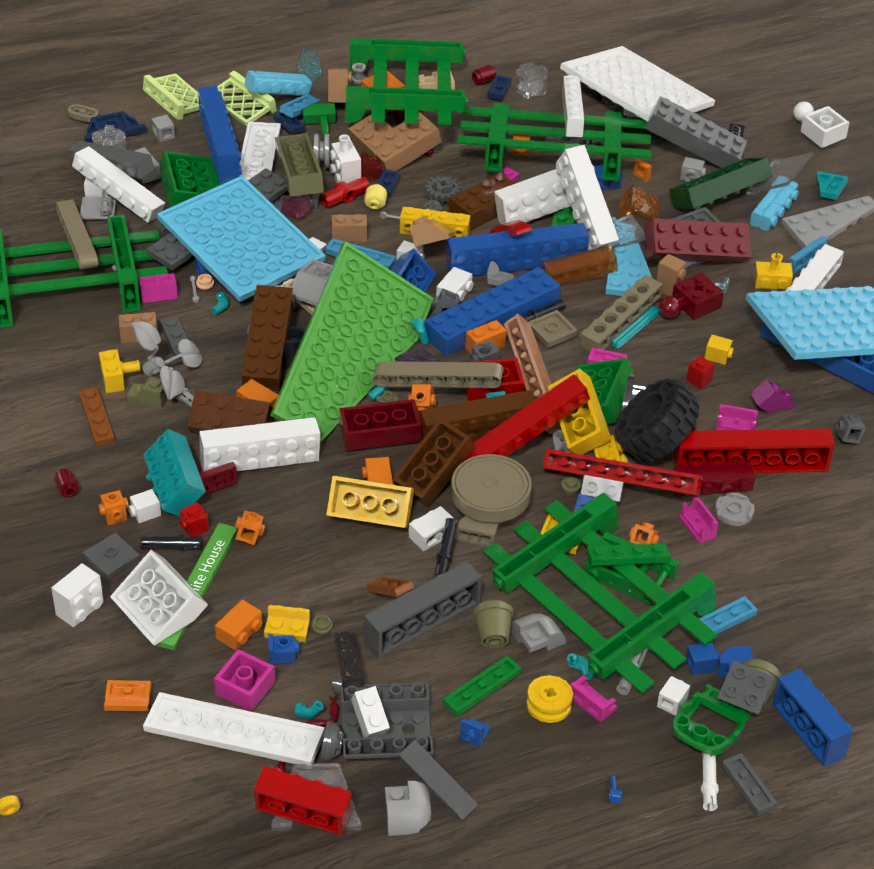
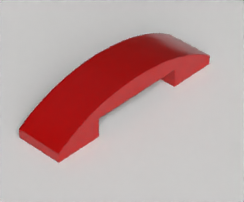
[489,220,532,237]

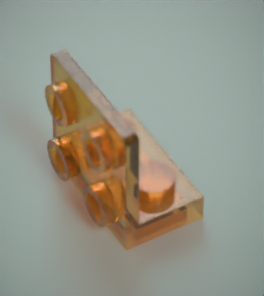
[619,184,660,221]

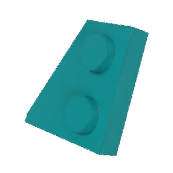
[817,171,848,200]

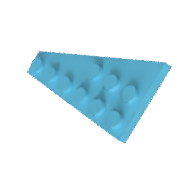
[606,223,652,296]

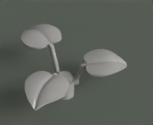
[131,321,202,400]

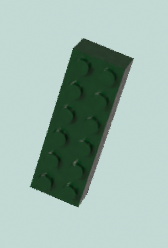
[669,157,773,211]

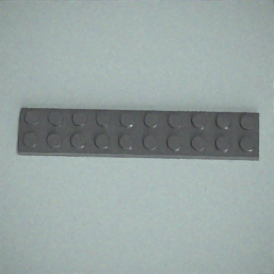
[146,168,288,270]

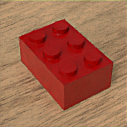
[464,358,524,401]

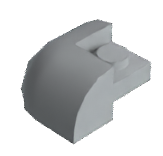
[510,613,566,653]
[385,781,432,836]

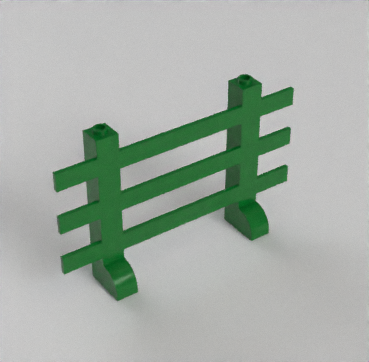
[345,38,468,125]
[457,103,651,181]
[0,215,168,328]
[483,492,718,694]

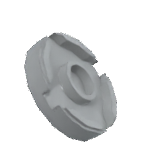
[715,493,754,526]

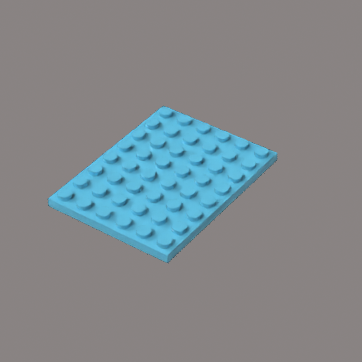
[157,176,326,302]
[746,286,874,360]

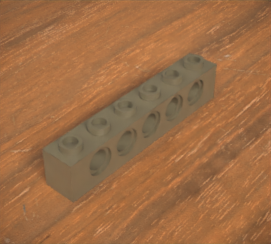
[580,275,663,352]

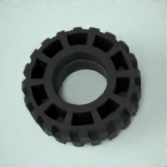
[615,378,699,462]

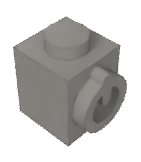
[680,157,707,182]

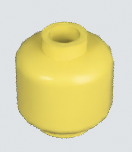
[364,184,387,210]

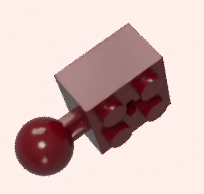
[658,272,724,320]

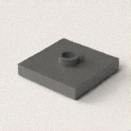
[82,532,141,580]

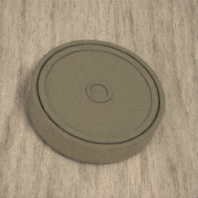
[451,454,532,523]

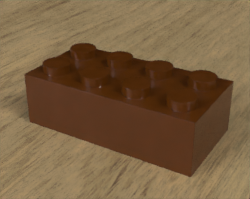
[449,173,516,231]
[187,390,273,434]
[392,418,475,508]

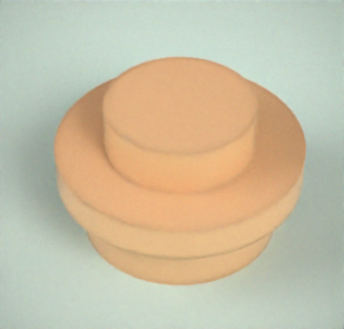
[196,274,214,290]

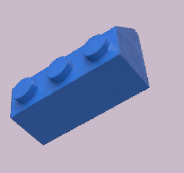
[391,249,437,292]

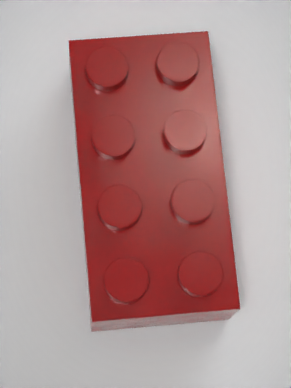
[254,766,351,836]

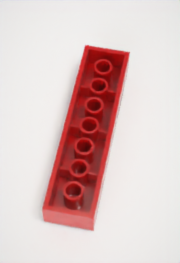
[672,428,835,473]

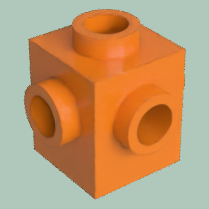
[408,384,436,414]
[98,490,129,525]
[235,510,265,545]
[629,522,660,544]

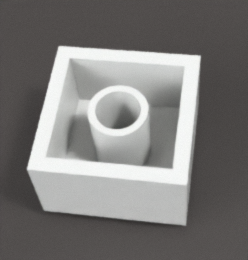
[51,563,104,627]

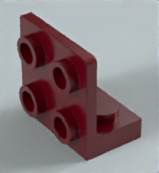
[196,462,237,495]

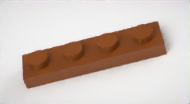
[79,387,115,447]

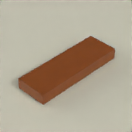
[366,576,414,597]

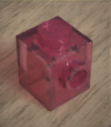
[282,195,310,218]

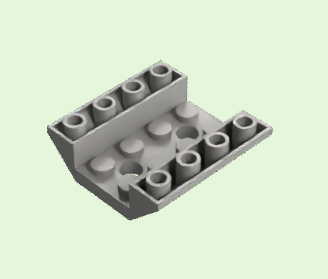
[291,259,333,307]

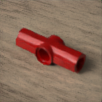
[320,177,370,208]

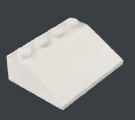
[110,550,208,645]

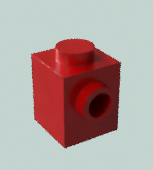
[686,356,715,389]
[179,502,209,537]

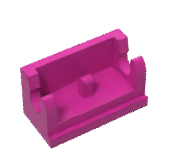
[138,273,178,303]
[716,404,758,430]
[678,496,719,544]
[570,675,617,722]

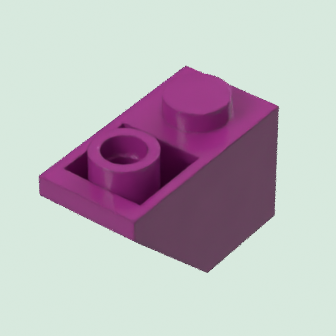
[751,379,795,413]

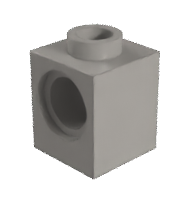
[151,114,175,142]

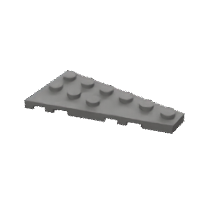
[781,196,874,248]

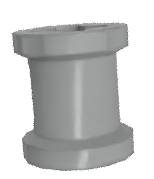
[352,63,366,84]

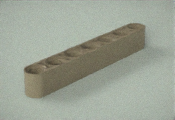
[56,199,98,270]
[373,361,503,388]

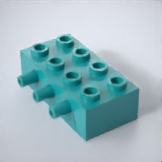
[143,429,206,517]

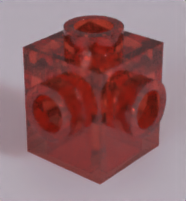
[360,151,384,181]

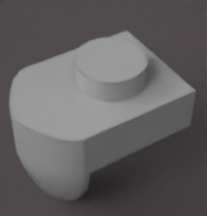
[487,261,514,286]

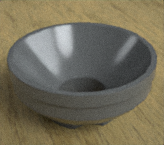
[321,720,344,761]

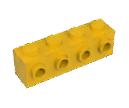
[400,207,471,238]

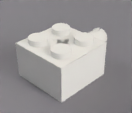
[329,135,361,184]

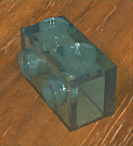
[297,48,321,83]

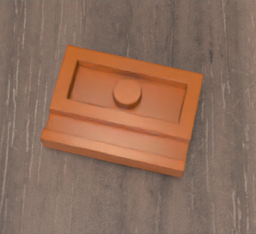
[104,680,152,712]

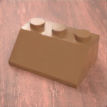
[410,216,454,247]

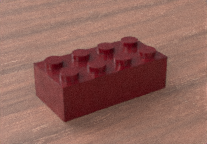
[339,399,422,451]

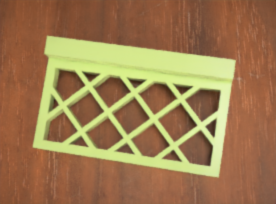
[217,71,277,126]
[143,73,199,120]

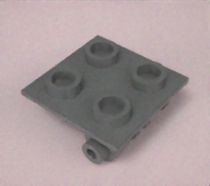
[717,661,774,715]

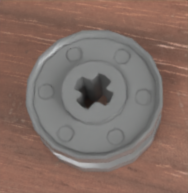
[313,134,331,168]

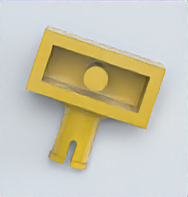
[754,253,793,290]
[99,349,141,393]

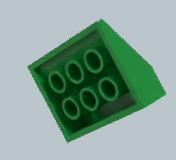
[159,151,220,208]
[575,358,635,425]

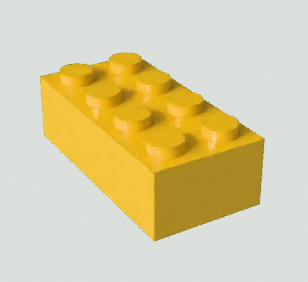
[548,369,611,455]
[326,476,414,528]

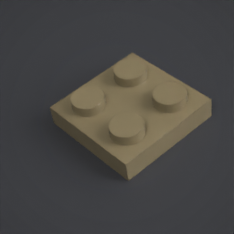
[528,310,578,348]

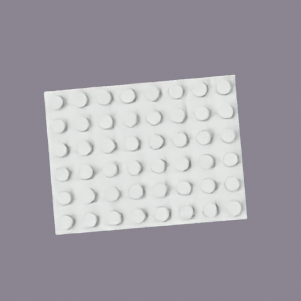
[560,46,715,121]

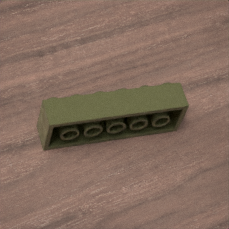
[275,133,324,197]

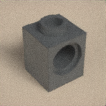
[470,340,500,362]

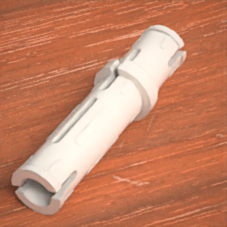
[701,752,719,811]

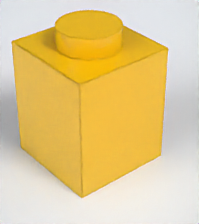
[705,335,734,365]

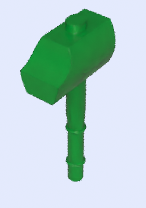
[303,102,336,149]

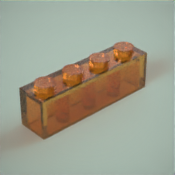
[543,245,618,285]

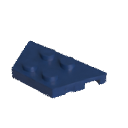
[84,111,147,143]

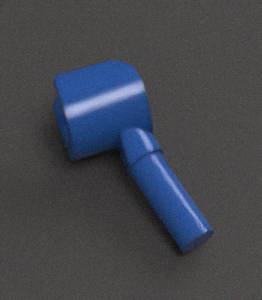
[609,775,623,804]

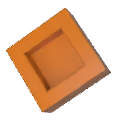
[633,158,652,181]

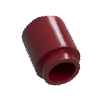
[472,65,496,84]
[54,469,79,497]

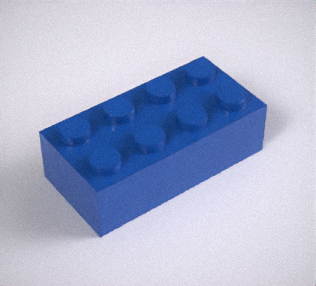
[772,668,853,767]

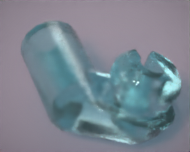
[714,277,730,293]

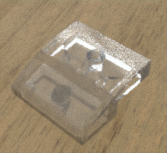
[611,214,646,247]

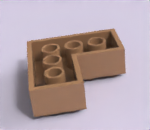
[348,112,442,171]

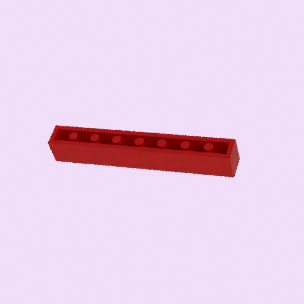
[465,374,590,460]
[543,449,703,497]

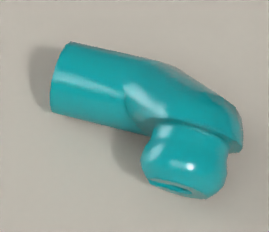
[211,292,229,316]
[411,318,430,345]
[367,385,389,401]
[566,653,593,680]
[294,701,324,719]

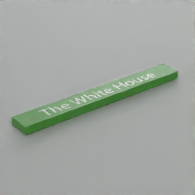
[155,523,238,651]

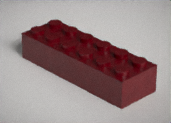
[645,219,751,263]

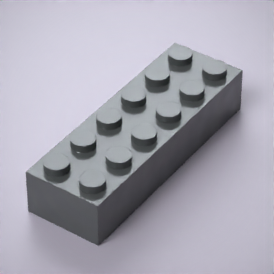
[645,96,747,168]
[364,561,482,659]

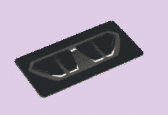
[729,123,745,137]

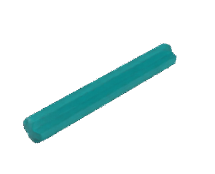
[611,306,659,349]

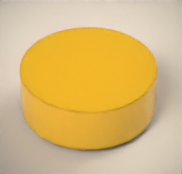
[0,796,20,816]

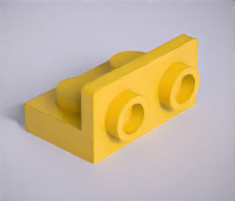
[594,435,629,463]
[264,605,310,642]

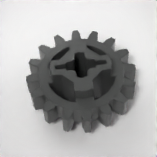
[425,175,462,204]

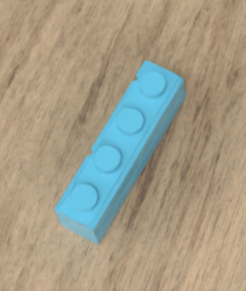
[245,70,312,96]
[750,177,799,231]

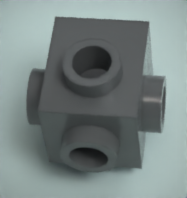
[432,288,459,315]
[835,414,866,444]

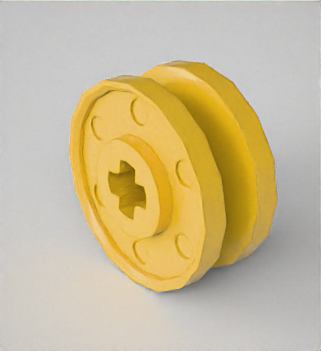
[526,675,573,723]

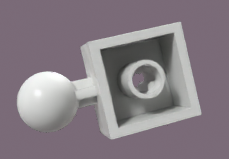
[793,102,849,148]

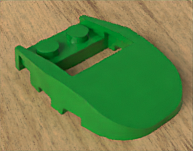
[672,684,751,756]

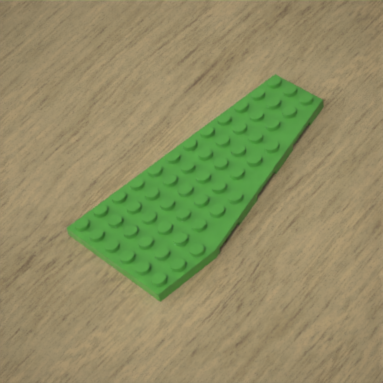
[270,241,434,442]

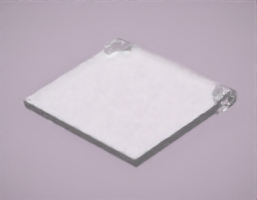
[746,152,814,195]

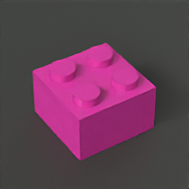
[214,649,275,712]

